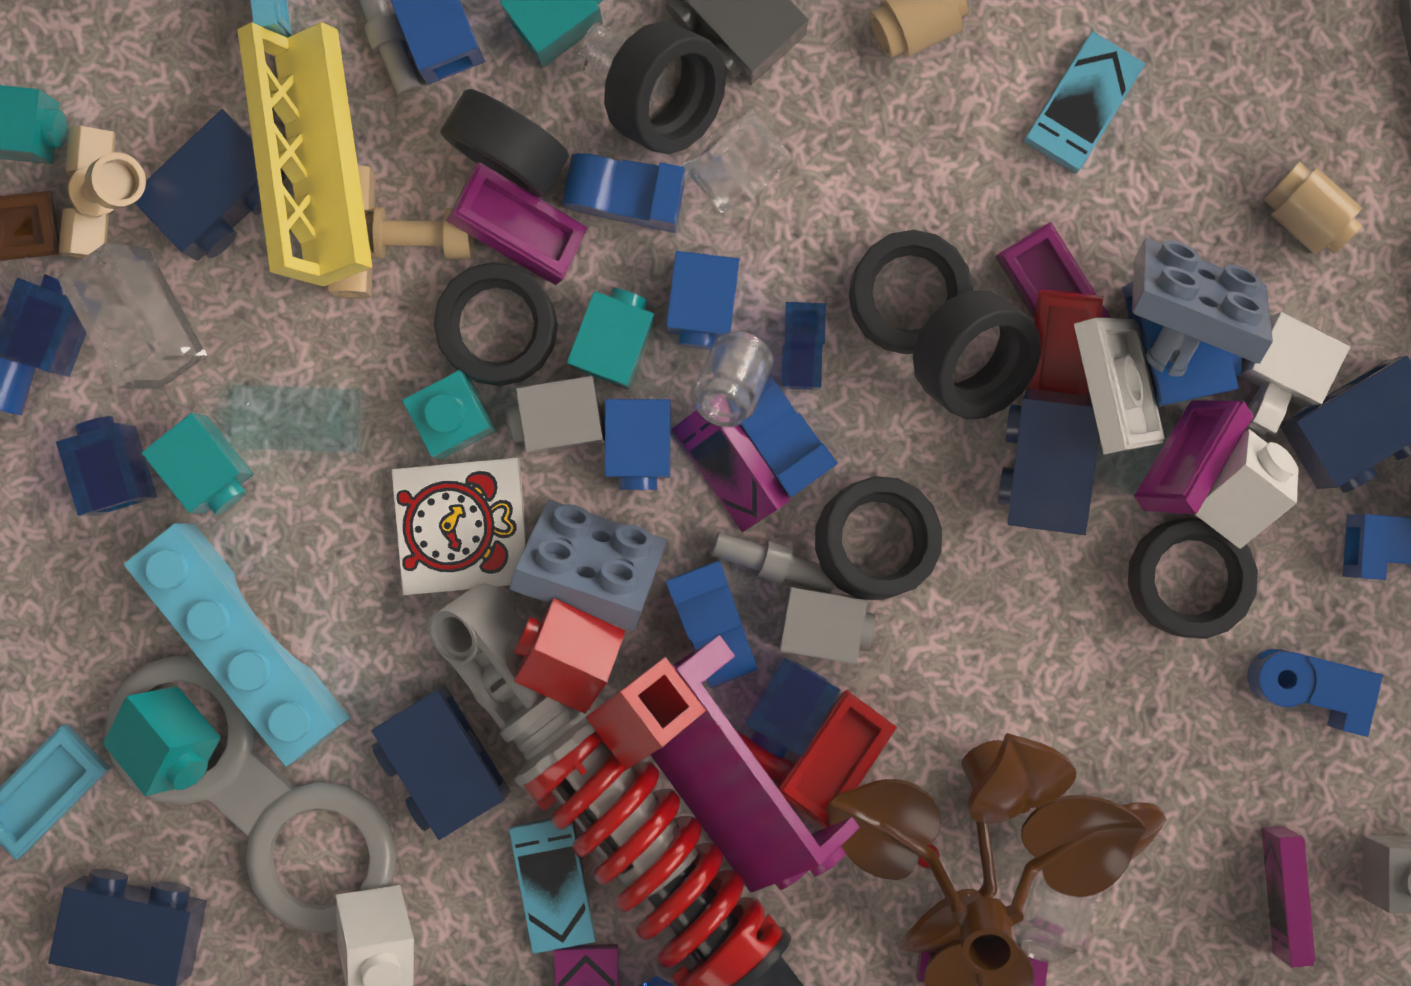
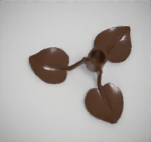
[896,733,1167,953]
[827,779,1146,986]

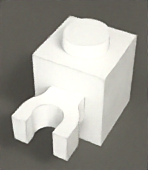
[1240,312,1350,435]
[1195,429,1299,549]
[336,885,414,986]

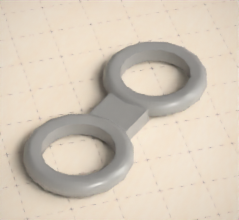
[105,654,397,934]

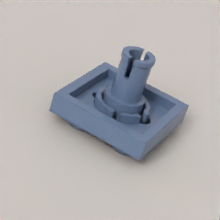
[1132,237,1273,377]
[509,499,667,632]

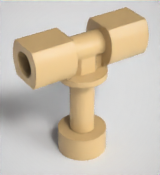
[59,126,146,260]
[328,165,474,299]

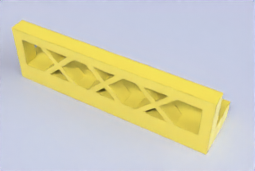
[237,22,373,287]

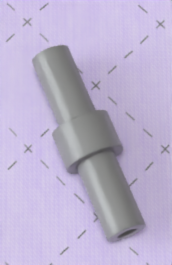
[359,0,421,97]
[711,531,835,593]

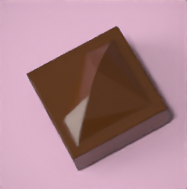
[0,191,60,261]

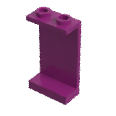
[651,635,860,893]

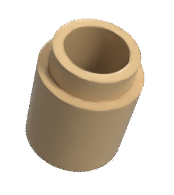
[869,0,968,59]
[1263,162,1362,255]

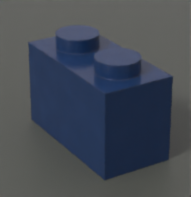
[134,109,287,261]
[1279,355,1411,493]
[998,388,1100,536]
[371,684,511,841]
[48,869,207,986]

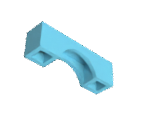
[123,523,351,767]

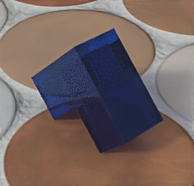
[780,302,826,390]

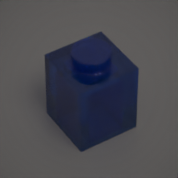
[0,274,97,377]
[56,416,157,516]
[745,654,841,758]

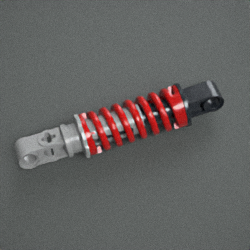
[429,583,804,986]

